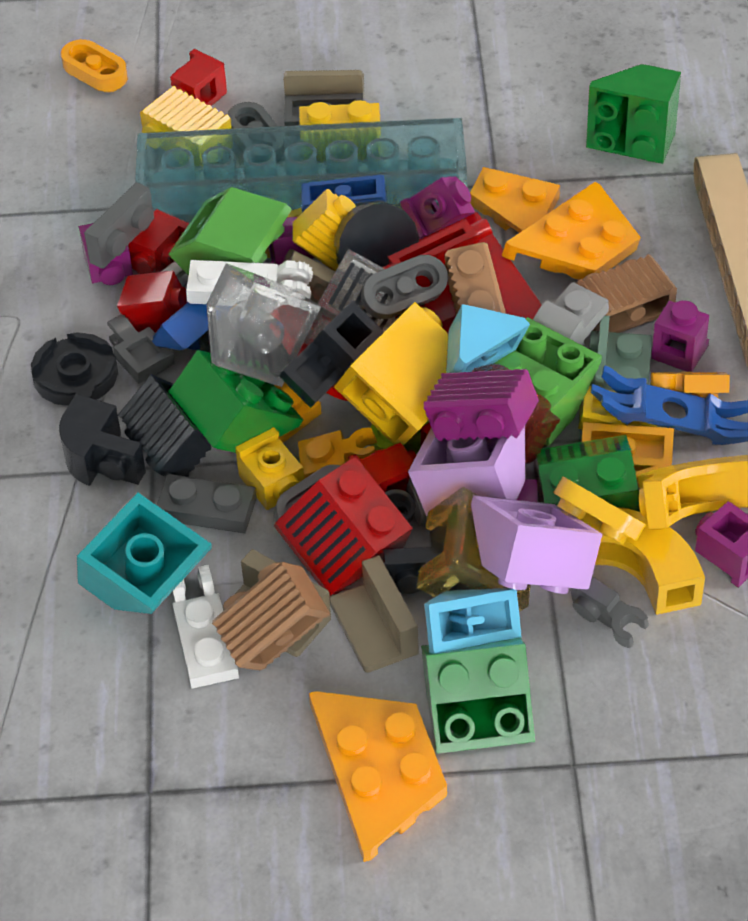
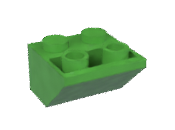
[168,187,292,275]
[482,317,602,446]

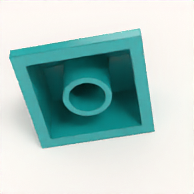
[77,492,212,614]

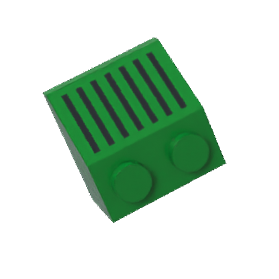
[536,435,640,517]

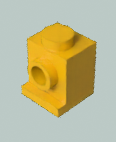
[235,427,304,510]

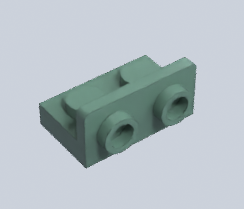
[589,315,652,394]

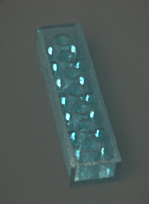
[135,118,467,223]

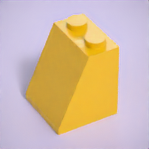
[334,302,448,446]

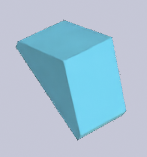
[446,304,530,373]
[424,588,521,654]

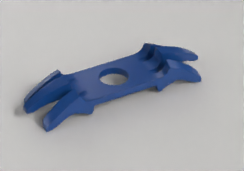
[591,365,748,445]

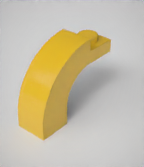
[638,455,748,529]
[579,507,705,615]

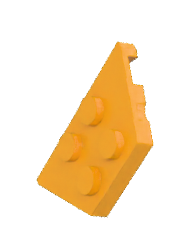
[502,182,641,280]
[309,691,447,862]

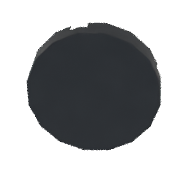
[334,201,420,286]
[31,332,119,406]

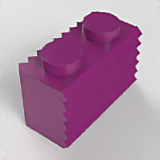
[424,369,539,441]

